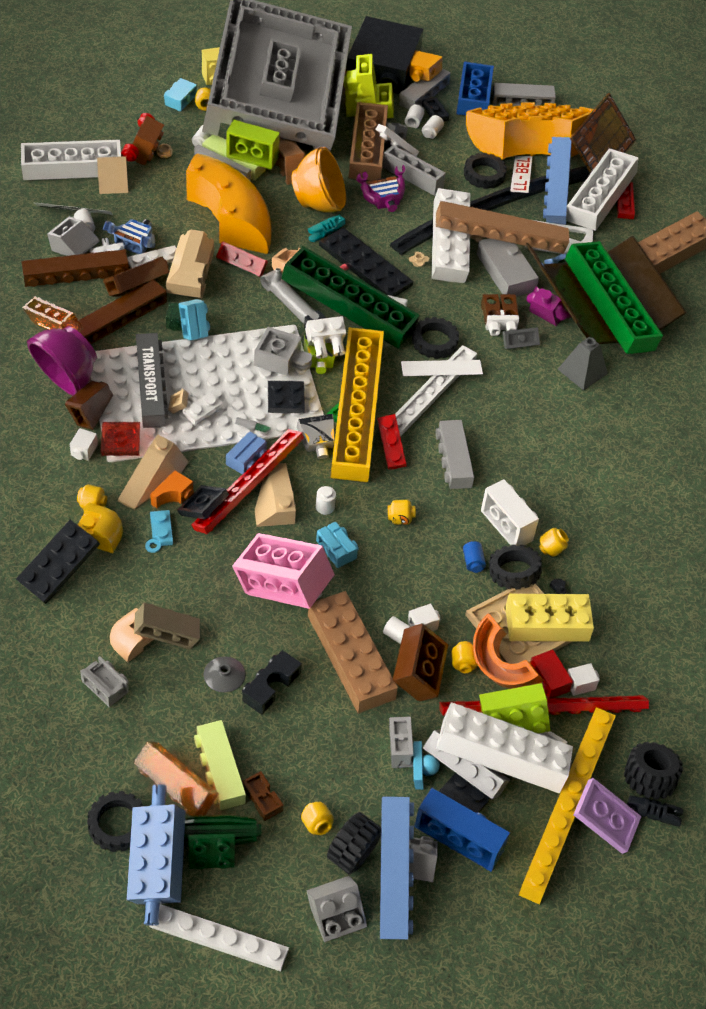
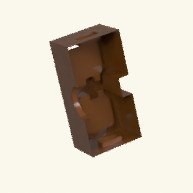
[242,771,284,821]

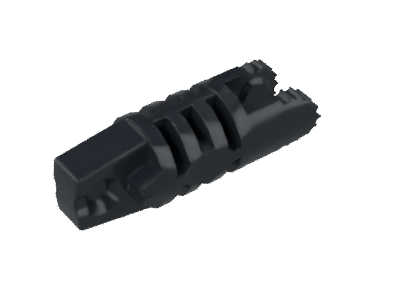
[627,795,683,827]

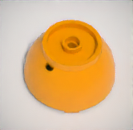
[292,147,346,213]

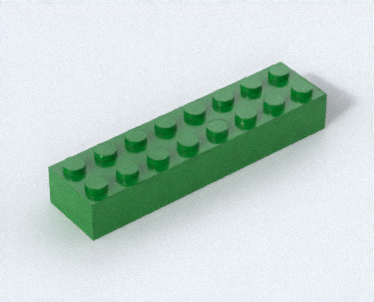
[565,241,663,354]

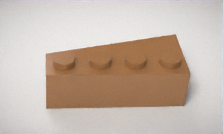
[275,137,306,185]

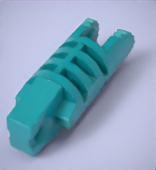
[308,215,345,242]

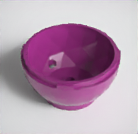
[27,326,97,395]

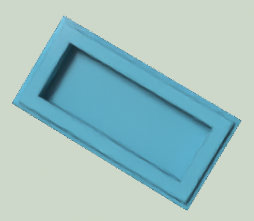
[413,741,440,790]

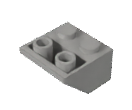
[47,216,99,256]
[409,836,438,882]
[306,876,367,942]

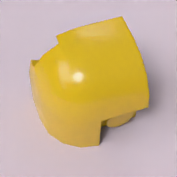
[78,503,123,553]

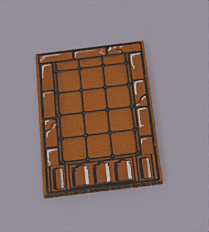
[570,93,636,174]

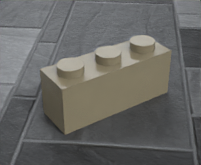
[134,603,200,649]

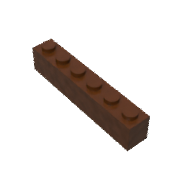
[21,249,129,287]
[69,279,167,344]

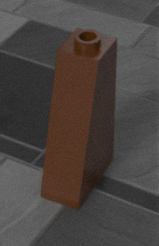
[103,256,169,296]

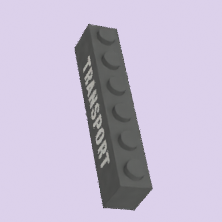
[136,333,168,428]

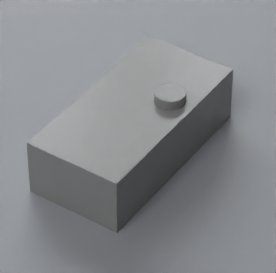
[477,238,539,297]

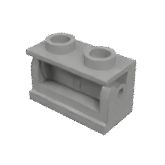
[80,656,129,707]
[389,717,413,768]

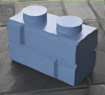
[226,431,267,474]

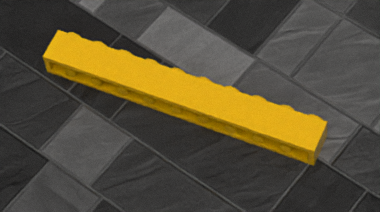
[519,707,616,905]

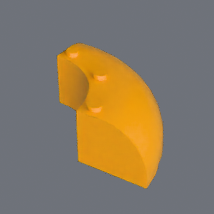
[466,102,596,160]
[186,153,272,254]

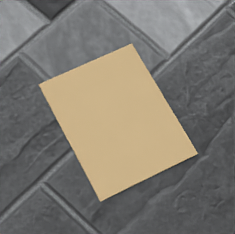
[97,157,128,194]

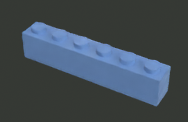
[543,137,572,225]
[380,797,414,939]

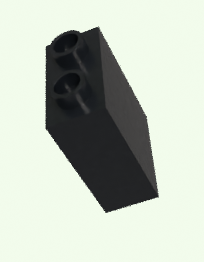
[346,16,424,94]

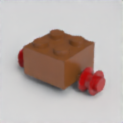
[121,113,164,165]

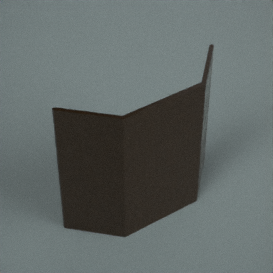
[526,236,686,344]

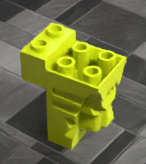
[343,54,394,118]

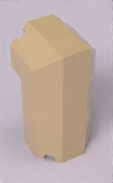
[166,230,214,298]

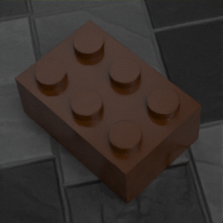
[393,623,448,701]

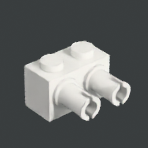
[305,316,346,359]

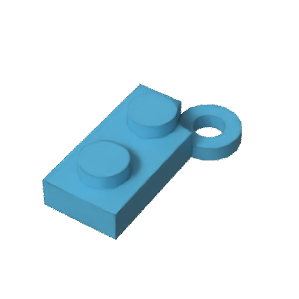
[145,510,173,553]

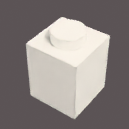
[70,428,98,461]
[408,604,441,631]
[567,663,600,696]

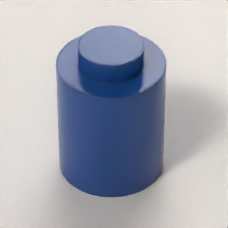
[463,541,486,573]

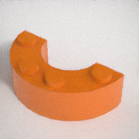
[473,613,544,689]

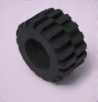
[624,742,683,799]
[327,812,381,874]

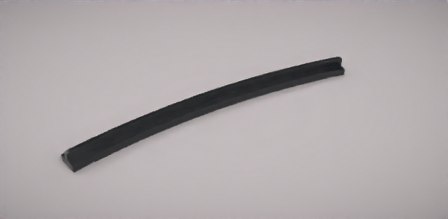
[390,166,590,255]

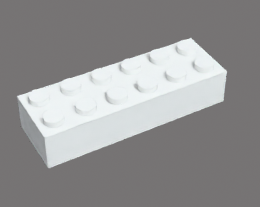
[21,140,121,180]
[566,148,638,231]
[432,188,470,283]
[436,702,573,793]

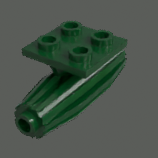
[184,815,261,869]

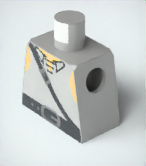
[297,414,334,459]

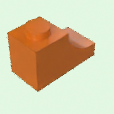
[150,470,194,508]

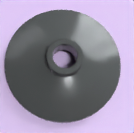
[204,657,245,692]

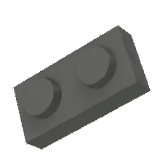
[503,327,540,349]

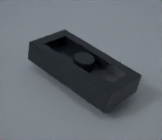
[422,97,449,122]

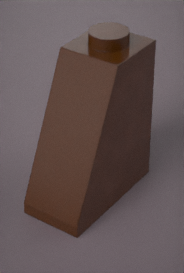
[65,381,113,430]

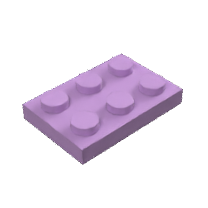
[573,778,641,854]

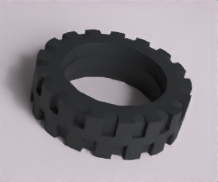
[464,153,507,189]
[412,317,459,359]
[489,544,542,590]
[87,791,145,852]

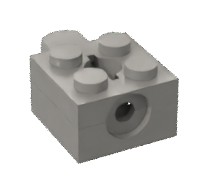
[254,327,312,376]

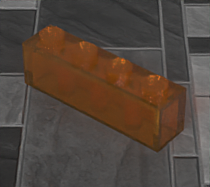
[22,296,84,333]
[134,741,219,816]

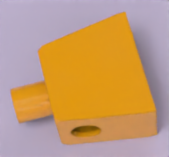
[409,51,442,82]

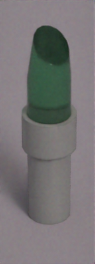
[235,417,271,433]

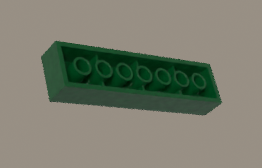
[281,246,420,349]

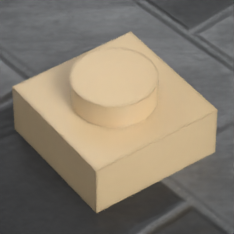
[168,389,189,414]

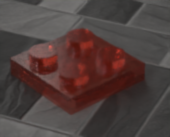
[101,422,141,456]

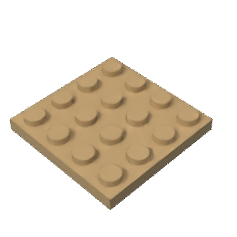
[466,584,573,664]

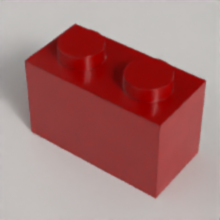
[530,649,573,698]

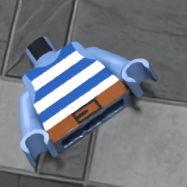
[103,219,155,254]

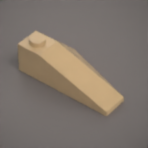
[118,435,188,510]
[255,463,296,527]

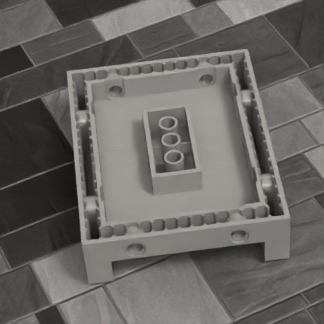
[202,0,352,151]

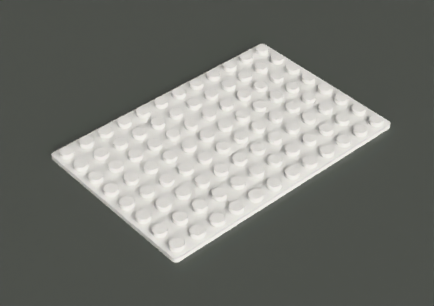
[91,325,324,462]

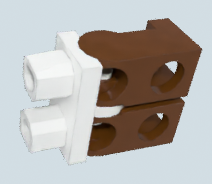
[481,294,519,336]

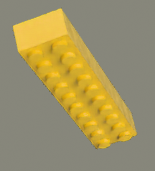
[331,327,384,482]

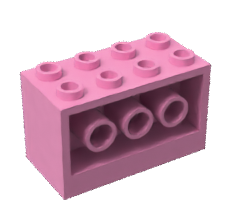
[232,533,335,609]

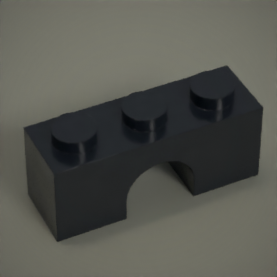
[242,650,302,715]

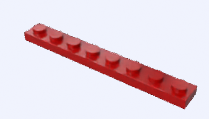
[191,429,304,534]

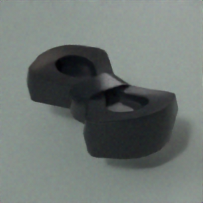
[550,578,567,594]

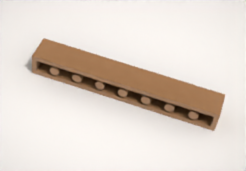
[436,201,570,254]

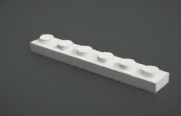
[149,904,289,971]

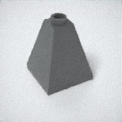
[558,337,608,390]

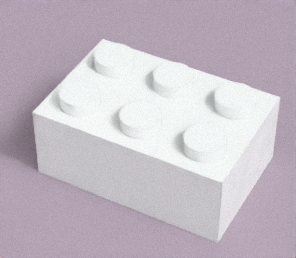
[481,479,539,546]

